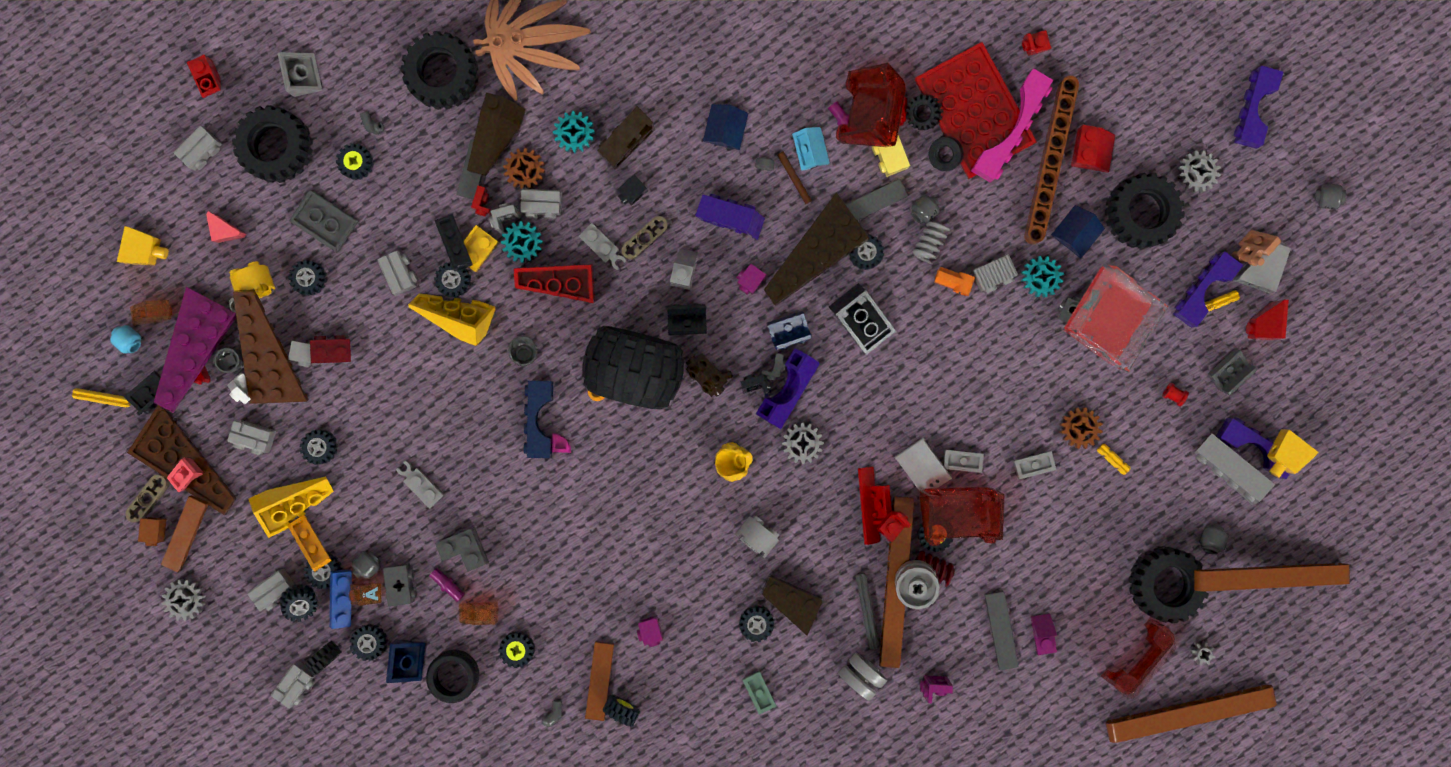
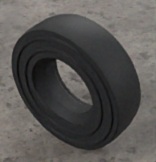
[928,136,964,171]

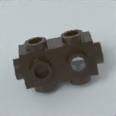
[686,353,733,397]

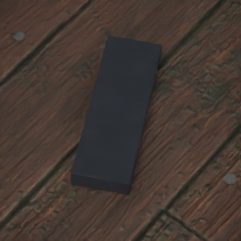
[434,214,473,272]

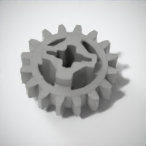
[1177,150,1221,193]
[782,423,824,464]
[161,579,206,621]

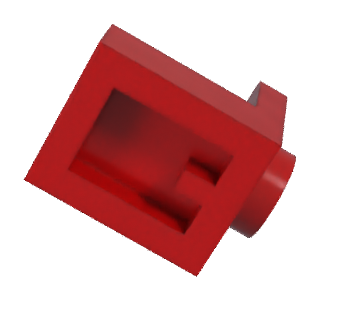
[1022,30,1051,56]
[471,185,492,217]
[876,511,911,542]

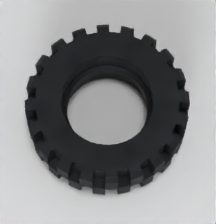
[401,31,479,110]
[232,105,313,183]
[1105,173,1185,249]
[1128,547,1209,624]

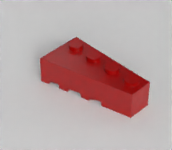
[514,264,595,303]

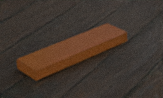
[161,495,209,573]
[585,641,614,721]

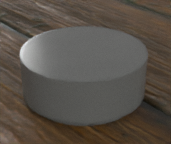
[755,157,775,171]

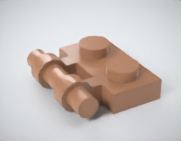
[1232,230,1281,266]

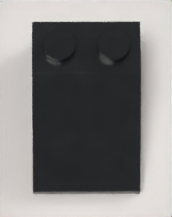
[829,283,896,355]

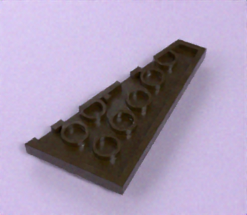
[764,192,870,306]

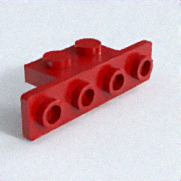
[858,467,892,545]

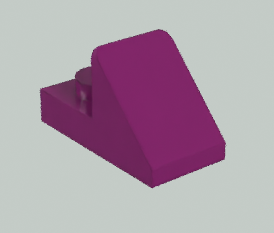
[1031,613,1057,655]

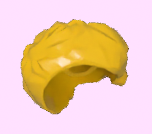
[715,442,753,482]

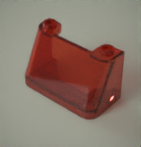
[836,63,906,147]
[919,487,1004,545]
[1101,618,1177,699]

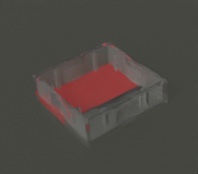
[1063,264,1169,372]

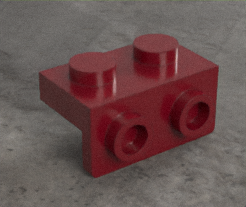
[310,335,351,364]

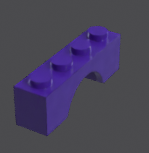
[1234,65,1283,149]
[1173,251,1243,328]
[756,348,820,429]
[1216,417,1290,479]

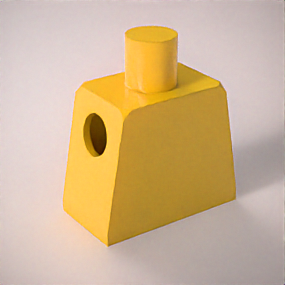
[117,226,169,265]
[1267,429,1319,478]

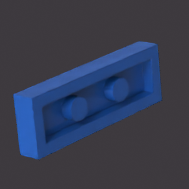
[329,569,352,629]

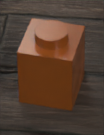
[138,517,167,546]

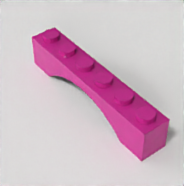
[971,68,1053,183]

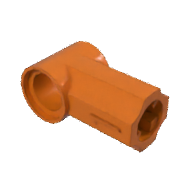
[934,267,975,296]

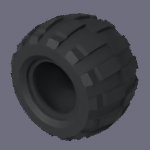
[582,326,684,410]

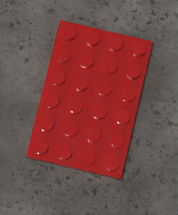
[914,42,1037,180]

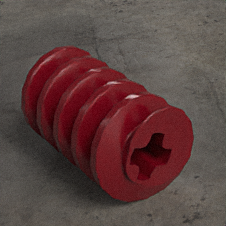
[915,551,955,587]

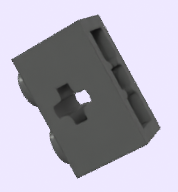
[383,563,417,607]

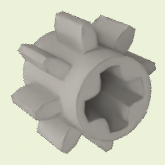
[1189,641,1215,666]

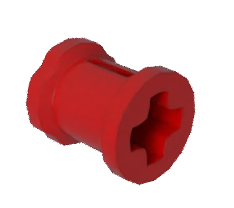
[1162,383,1189,407]

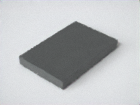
[289,189,359,253]

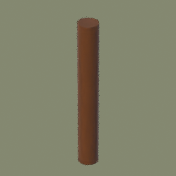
[777,151,812,205]

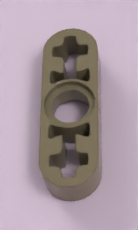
[622,216,668,260]
[125,474,169,523]

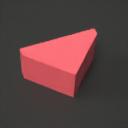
[206,211,247,243]

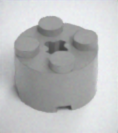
[735,516,779,559]

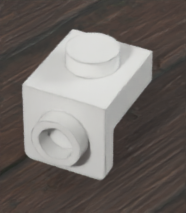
[227,373,250,404]

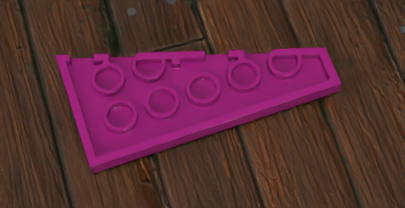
[154,287,237,413]

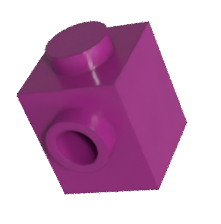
[736,263,766,295]
[637,616,664,647]

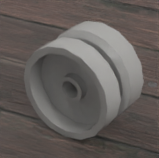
[895,560,940,609]
[838,652,888,701]

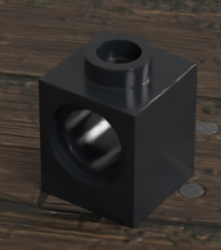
[617,174,648,206]

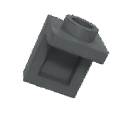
[760,353,786,381]

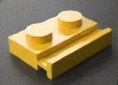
[464,225,499,272]

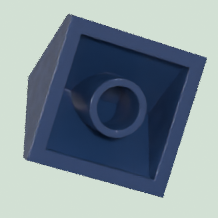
[703,104,749,150]
[1051,205,1105,259]
[386,639,426,683]

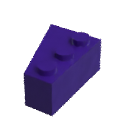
[695,194,765,240]

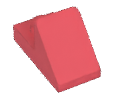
[167,457,203,493]

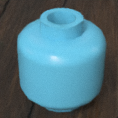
[110,325,141,354]

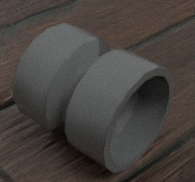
[214,348,244,374]

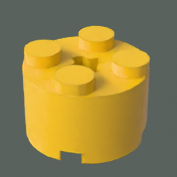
[229,261,276,299]

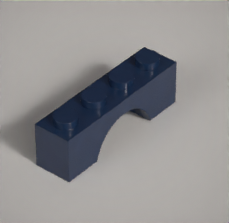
[524,381,553,458]

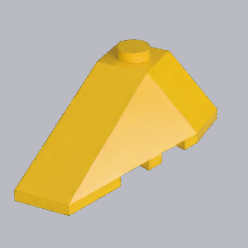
[408,294,495,346]
[248,476,334,538]

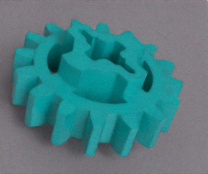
[553,111,595,154]
[501,221,543,264]
[1021,256,1064,298]

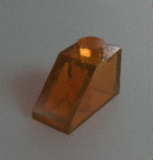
[130,300,172,326]
[459,602,498,625]

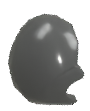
[508,336,538,366]

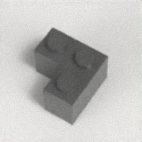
[435,527,489,572]

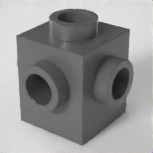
[1058,296,1082,323]

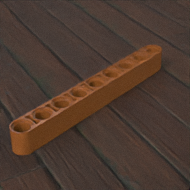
[1024,76,1079,245]
[879,496,914,668]
[1194,563,1350,592]
[1105,685,1277,743]

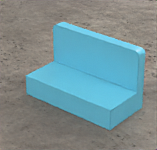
[792,127,830,171]

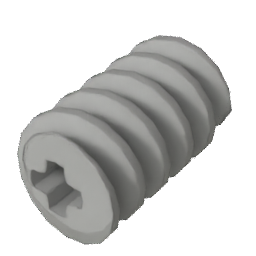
[912,222,950,264]

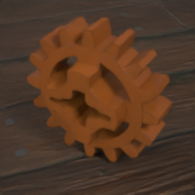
[503,148,545,190]
[1059,407,1103,449]

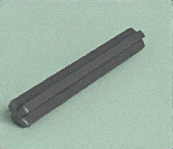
[856,573,879,649]

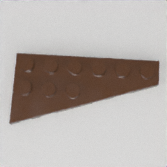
[233,290,309,404]
[127,405,237,515]

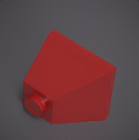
[1246,299,1289,340]

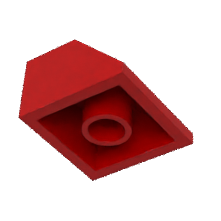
[1071,125,1115,173]

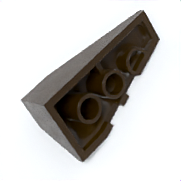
[467,92,526,176]

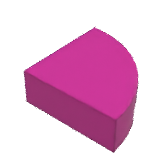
[552,433,571,453]

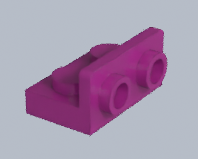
[920,675,953,704]

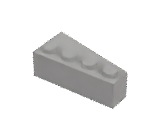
[1194,434,1275,505]

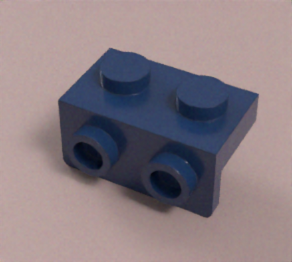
[766,311,812,350]

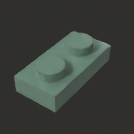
[742,670,776,715]

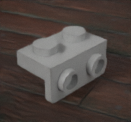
[489,203,521,234]

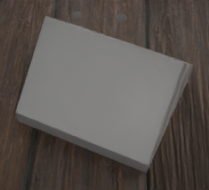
[277,52,322,97]

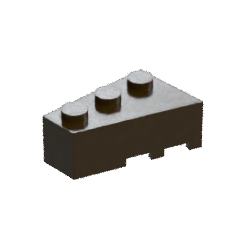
[597,106,655,169]
[762,574,823,636]

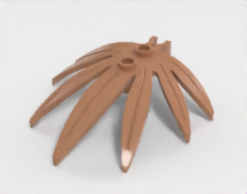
[473,0,591,101]

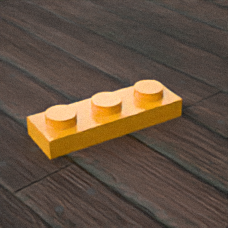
[287,515,332,571]

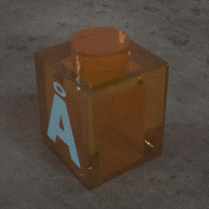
[349,582,382,606]

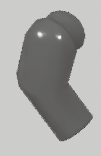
[360,111,384,135]
[542,700,562,727]

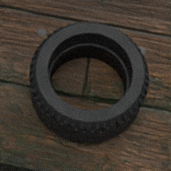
[426,650,479,703]

